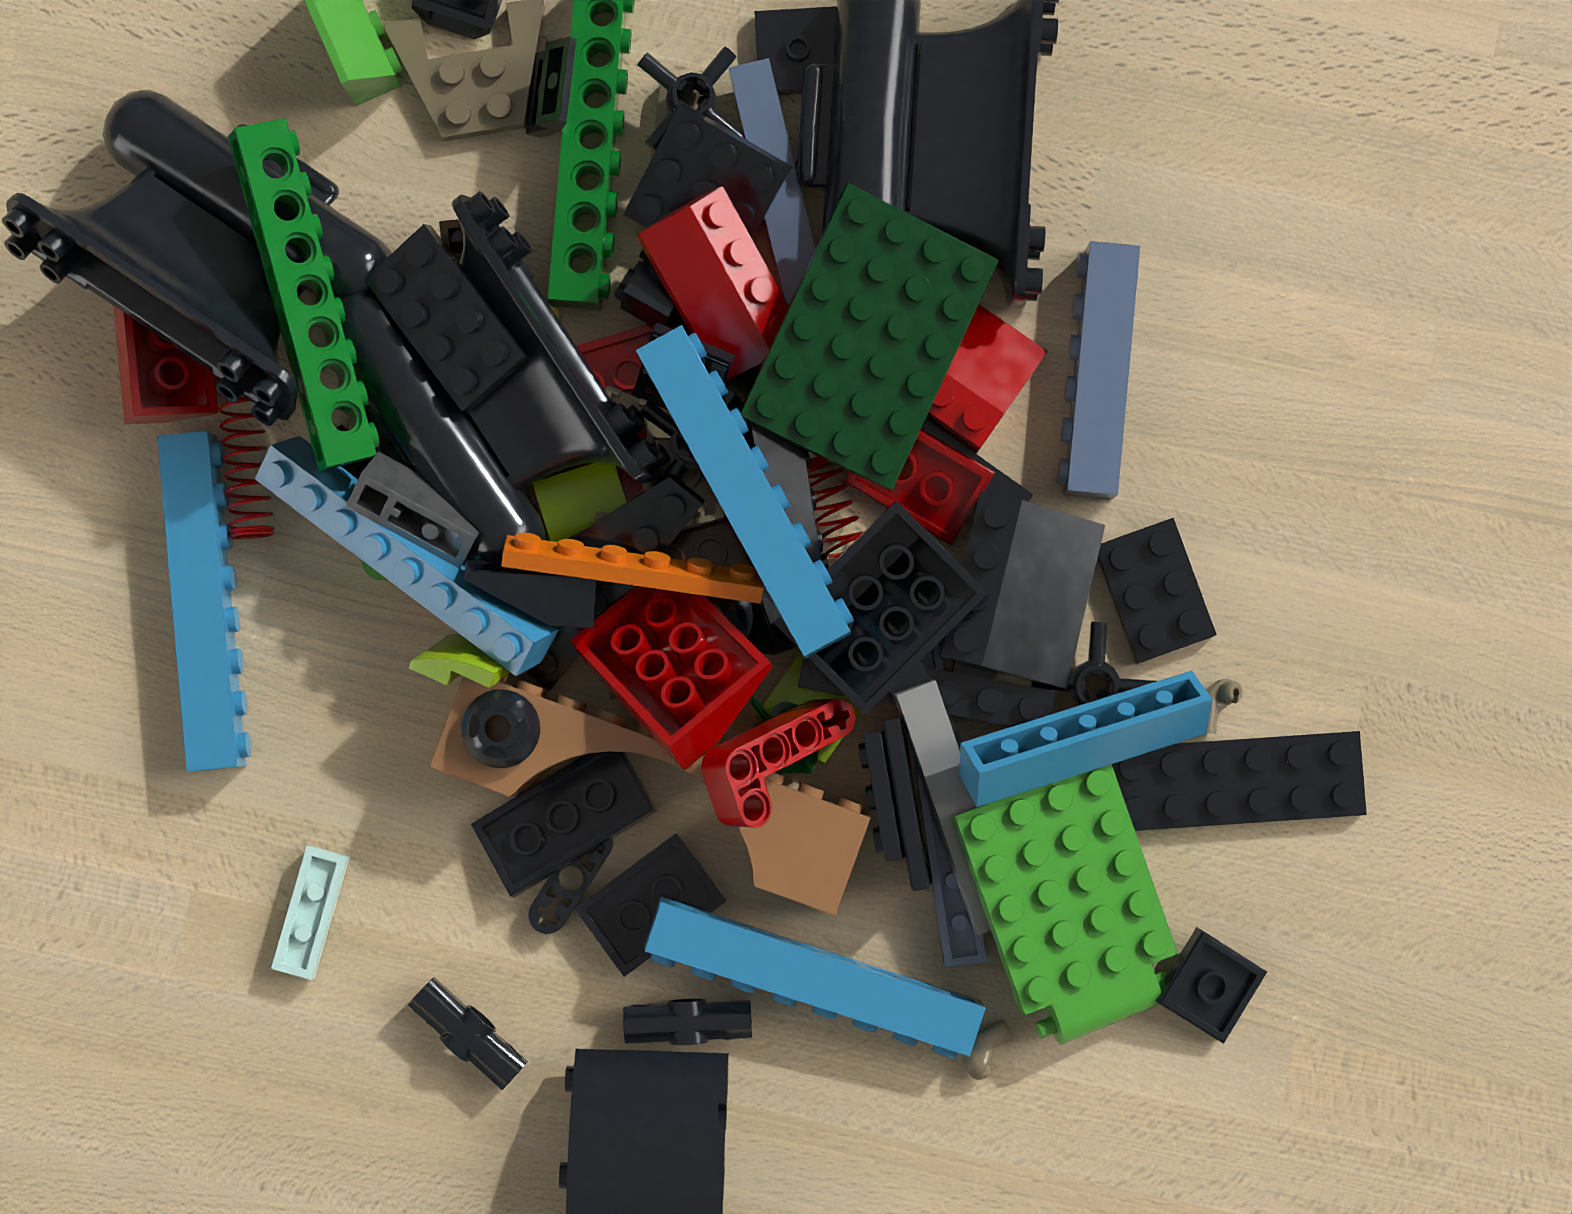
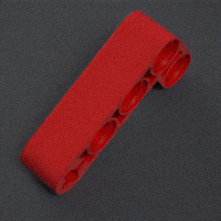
[701,699,855,828]

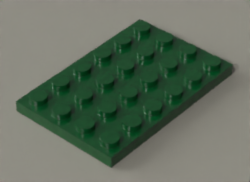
[739,183,999,491]

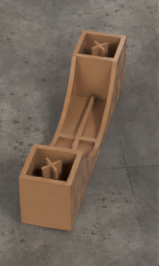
[429,675,871,916]

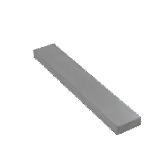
[893,680,991,935]

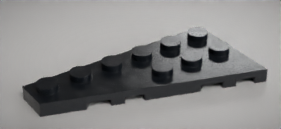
[525,473,706,691]

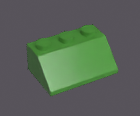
[304,0,402,106]

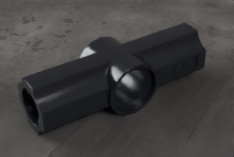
[408,977,528,1090]
[623,998,752,1045]

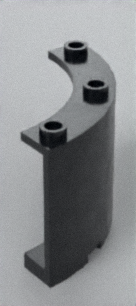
[559,1049,729,1214]

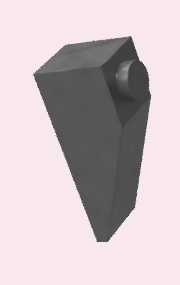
[346,451,479,568]

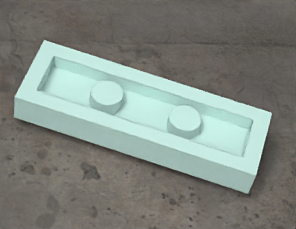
[271,845,350,980]

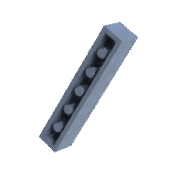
[1057,241,1140,499]

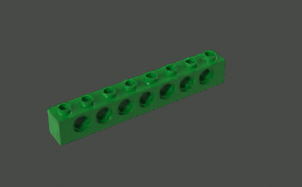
[548,0,635,310]
[228,118,379,471]

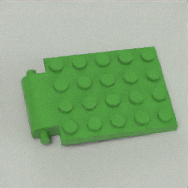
[951,764,1178,1045]

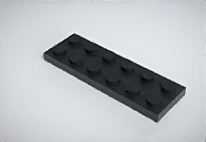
[1112,731,1367,831]

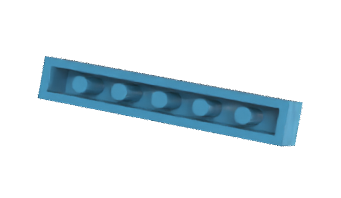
[959,671,1212,807]

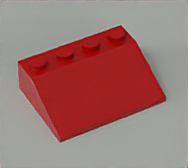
[926,304,1048,454]
[570,586,773,771]

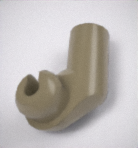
[1205,678,1243,734]
[963,1019,1012,1080]

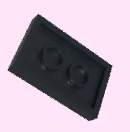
[1098,517,1217,664]
[858,731,906,862]
[574,833,727,977]

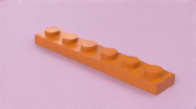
[501,533,763,604]

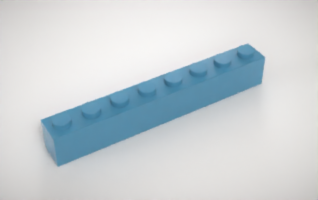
[636,325,854,659]
[157,431,251,772]
[255,436,559,676]
[645,897,986,1059]

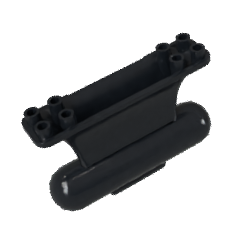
[796,0,1059,308]
[2,90,392,426]
[324,191,671,562]

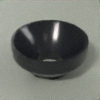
[461,689,541,768]

